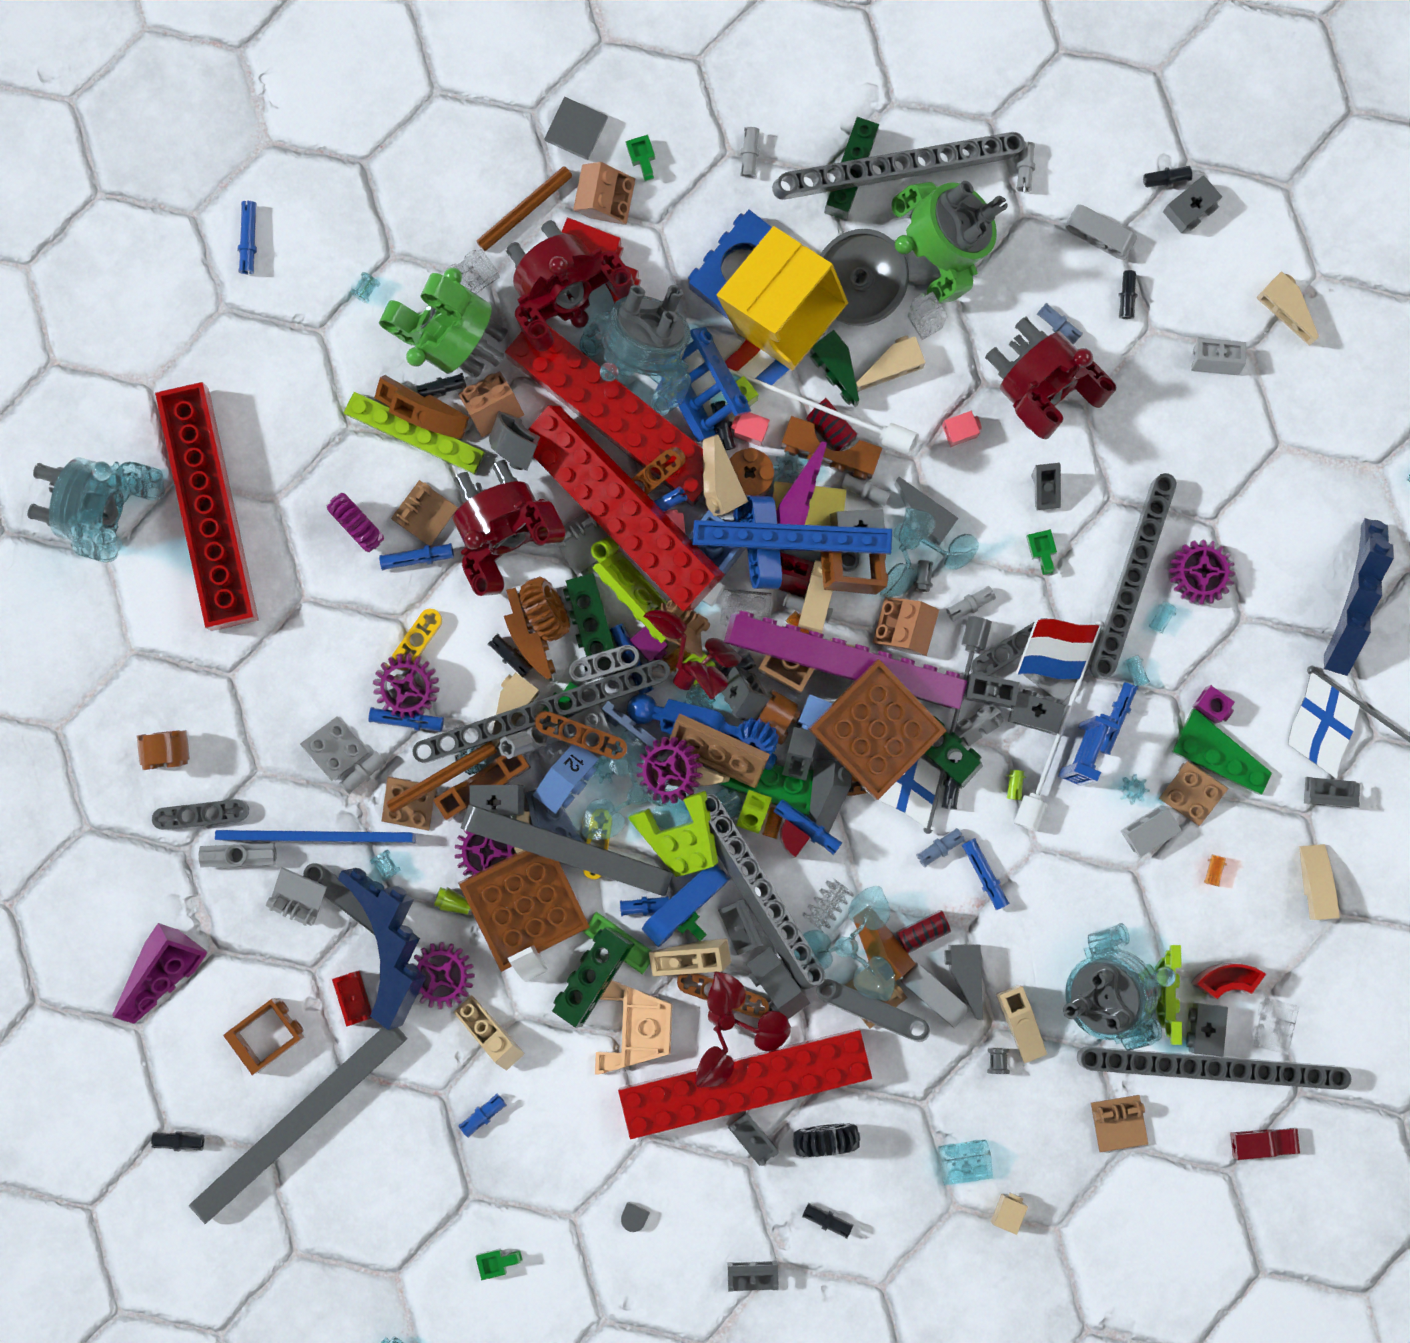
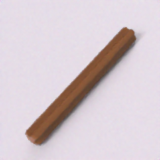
[477,166,572,251]
[386,742,497,813]

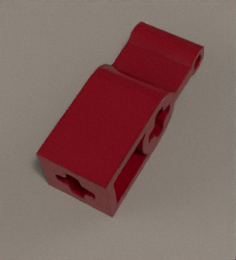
[1230,1128,1300,1160]

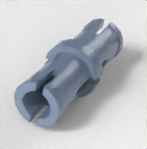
[1036,302,1083,345]
[916,828,965,868]

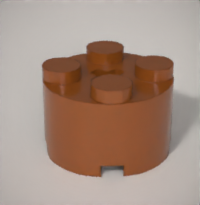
[729,448,774,497]
[756,689,801,745]
[136,730,190,770]

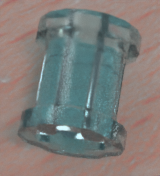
[350,272,381,304]
[370,849,401,882]

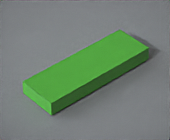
[583,912,652,975]

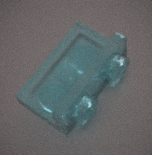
[938,1140,993,1186]

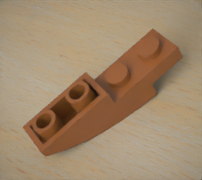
[374,375,469,439]
[504,587,556,681]

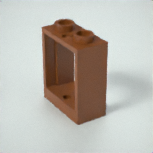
[821,552,888,595]
[223,998,305,1075]

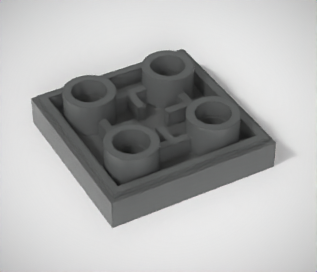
[544,96,608,160]

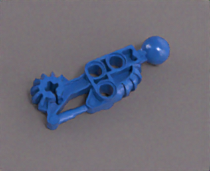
[626,694,779,769]

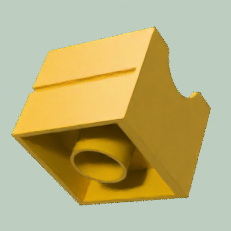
[716,226,848,371]

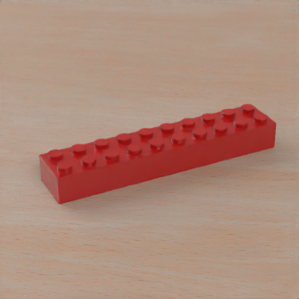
[505,320,704,507]
[155,382,259,631]
[528,405,725,612]
[618,1028,873,1140]

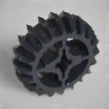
[793,1123,860,1157]

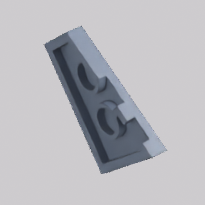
[602,701,666,757]
[526,790,583,842]

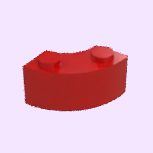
[1191,963,1266,999]

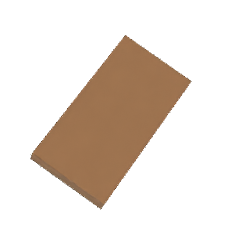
[669,713,770,788]

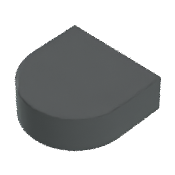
[621,1202,650,1232]

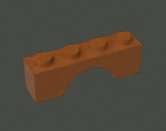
[781,416,882,480]
[433,754,531,821]

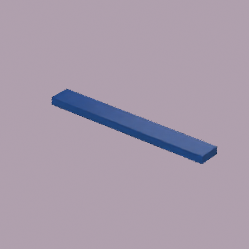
[693,520,892,555]
[215,830,416,843]

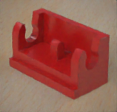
[332,970,372,1027]

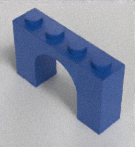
[688,209,772,321]

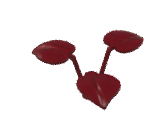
[643,610,742,700]
[695,971,791,1088]

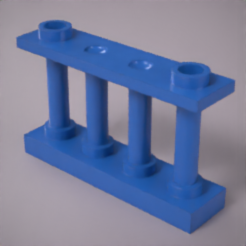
[654,327,751,443]
[1058,714,1120,786]

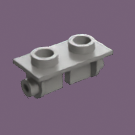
[955,705,1004,747]

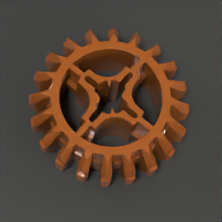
[520,576,570,642]

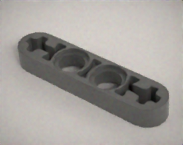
[970,618,1048,676]
[152,799,249,830]

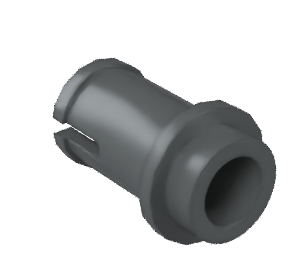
[913,560,933,592]

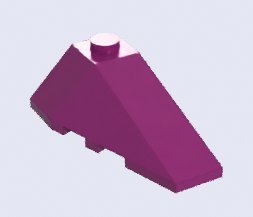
[776,441,827,525]
[112,923,207,1024]

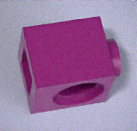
[630,626,668,663]
[1192,685,1235,724]

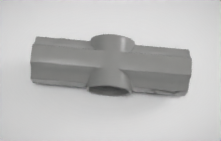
[498,722,564,759]
[198,843,277,868]

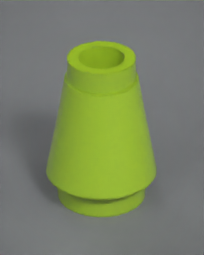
[434,887,470,915]

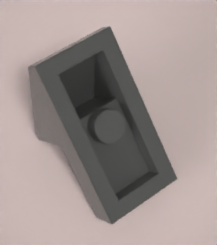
[1031,462,1061,510]

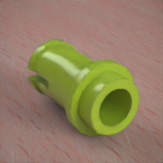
[1006,769,1026,800]

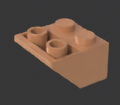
[573,162,635,225]
[458,371,524,437]
[872,597,939,656]

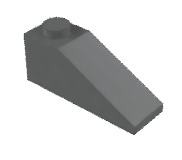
[894,477,959,545]
[809,759,852,833]
[944,944,983,1020]

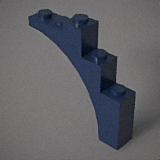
[1324,518,1394,676]
[338,868,426,1030]

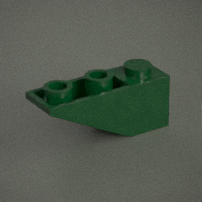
[810,329,859,408]

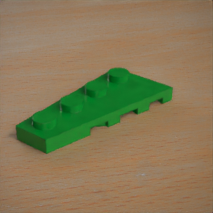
[1172,708,1272,795]
[717,764,814,817]

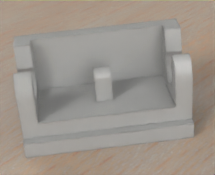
[1191,337,1246,375]
[1121,805,1182,857]

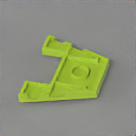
[628,791,718,877]
[1155,945,1182,1045]

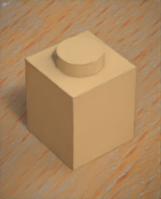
[990,1192,1028,1235]

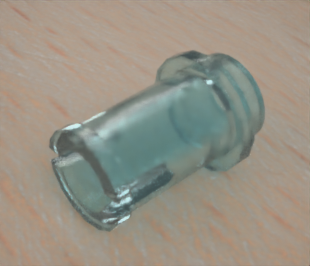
[1149,601,1177,634]
[1125,655,1150,687]

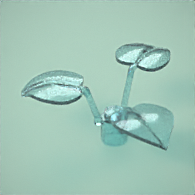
[880,508,979,598]
[582,732,693,840]
[794,886,895,1001]

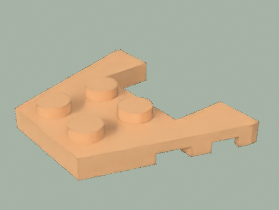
[595,980,673,1075]

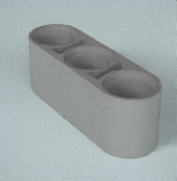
[1065,205,1137,260]
[569,645,639,684]
[900,962,971,1028]

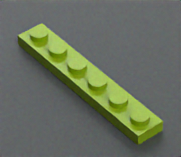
[344,392,485,475]

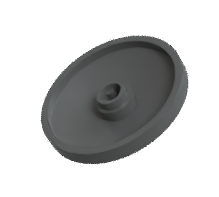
[820,229,909,326]

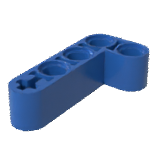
[733,496,782,589]
[642,864,731,947]

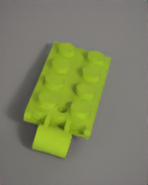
[591,536,667,643]

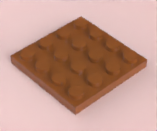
[808,659,947,800]
[458,850,590,972]

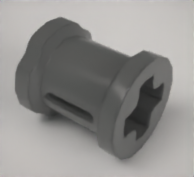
[987,1048,1010,1074]

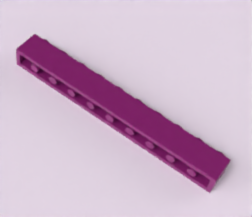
[723,610,967,709]

